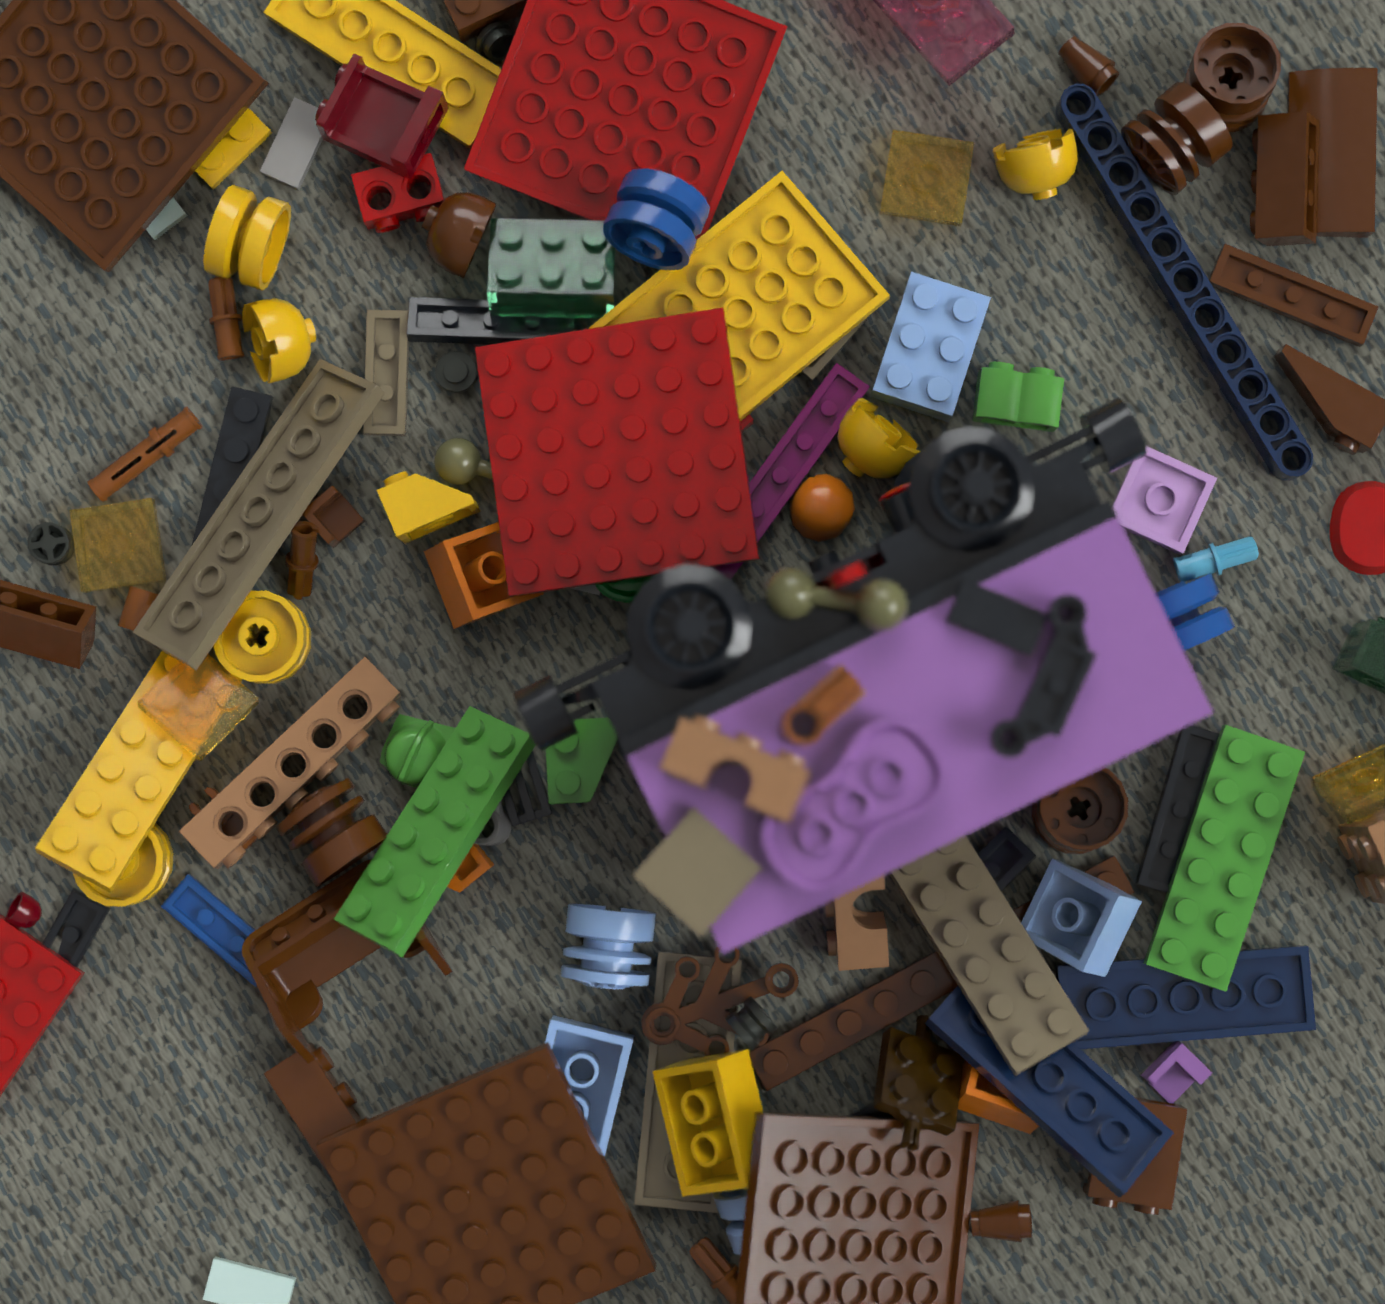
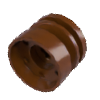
[1183,23,1281,132]
[1121,81,1233,195]
[1031,767,1128,855]
[276,778,388,887]

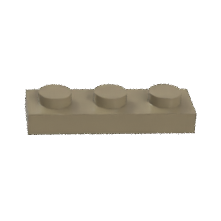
[363,310,409,436]

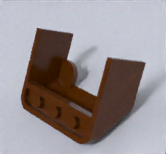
[242,859,452,1064]

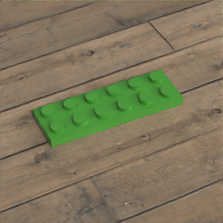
[334,706,535,958]
[1143,725,1305,992]

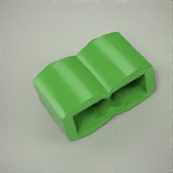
[972,362,1064,432]

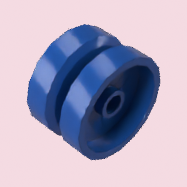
[603,168,710,270]
[1155,573,1235,651]

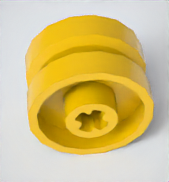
[203,185,291,291]
[213,591,311,684]
[72,822,173,907]

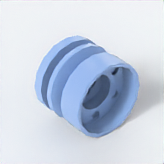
[561,904,656,989]

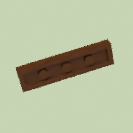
[1208,244,1379,347]

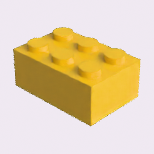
[652,1049,763,1197]

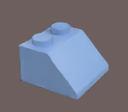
[1021,859,1142,977]

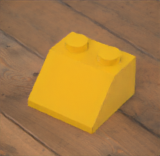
[377,471,481,544]

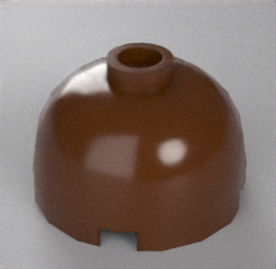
[421,192,497,278]

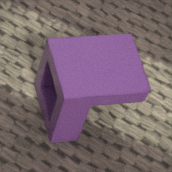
[1141,1041,1212,1104]

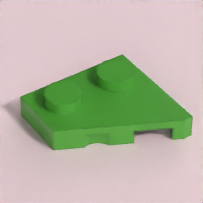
[546,718,618,804]

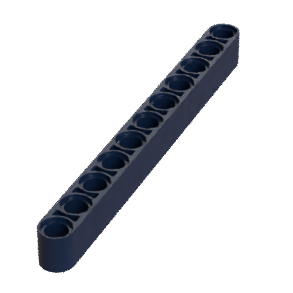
[1056,84,1313,481]

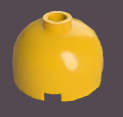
[993,129,1078,200]
[242,298,316,384]
[837,398,921,478]

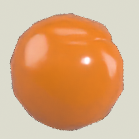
[790,474,855,542]

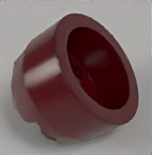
[5,892,42,928]

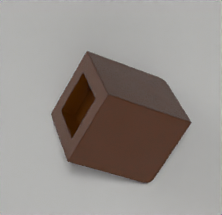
[302,486,365,548]

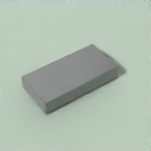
[260,97,323,191]

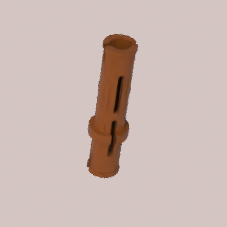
[87,407,203,502]

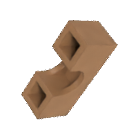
[660,715,812,826]
[825,875,889,971]

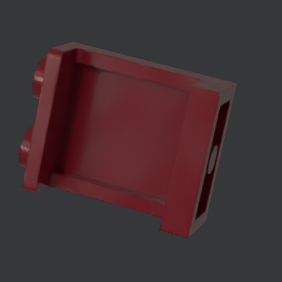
[315,53,449,179]

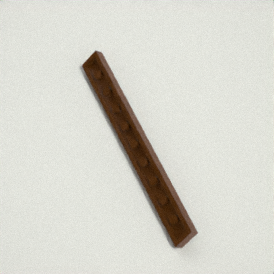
[749,855,1135,1091]

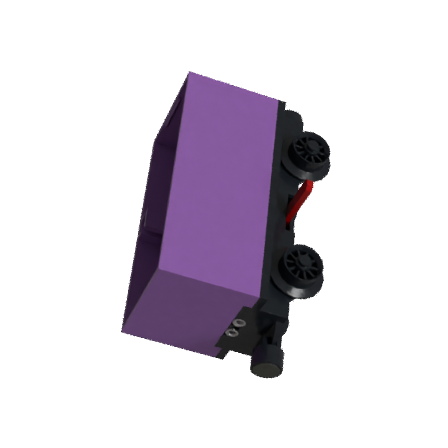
[513,397,1213,954]

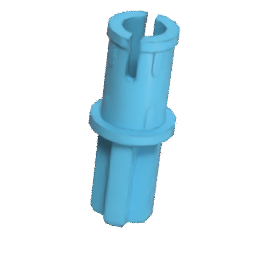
[1173,536,1259,582]

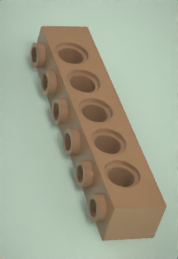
[179,657,401,869]

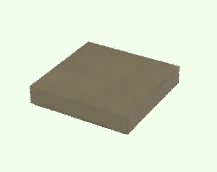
[632,807,762,937]

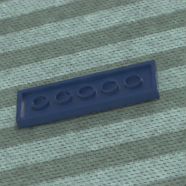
[1055,945,1316,1049]
[925,986,1174,1198]

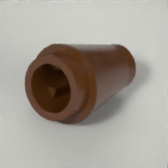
[1058,36,1119,96]
[971,1200,1032,1243]

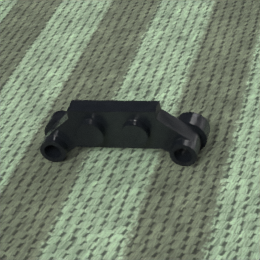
[989,594,1097,757]

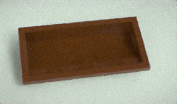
[1288,68,1378,238]

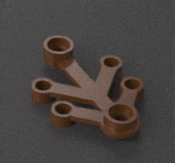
[641,945,799,1056]

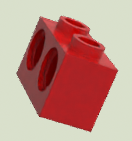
[351,153,445,233]

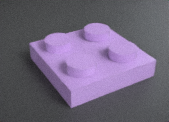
[1112,446,1217,555]

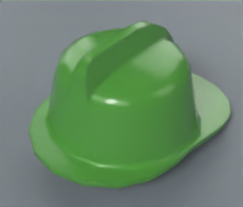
[380,714,455,788]

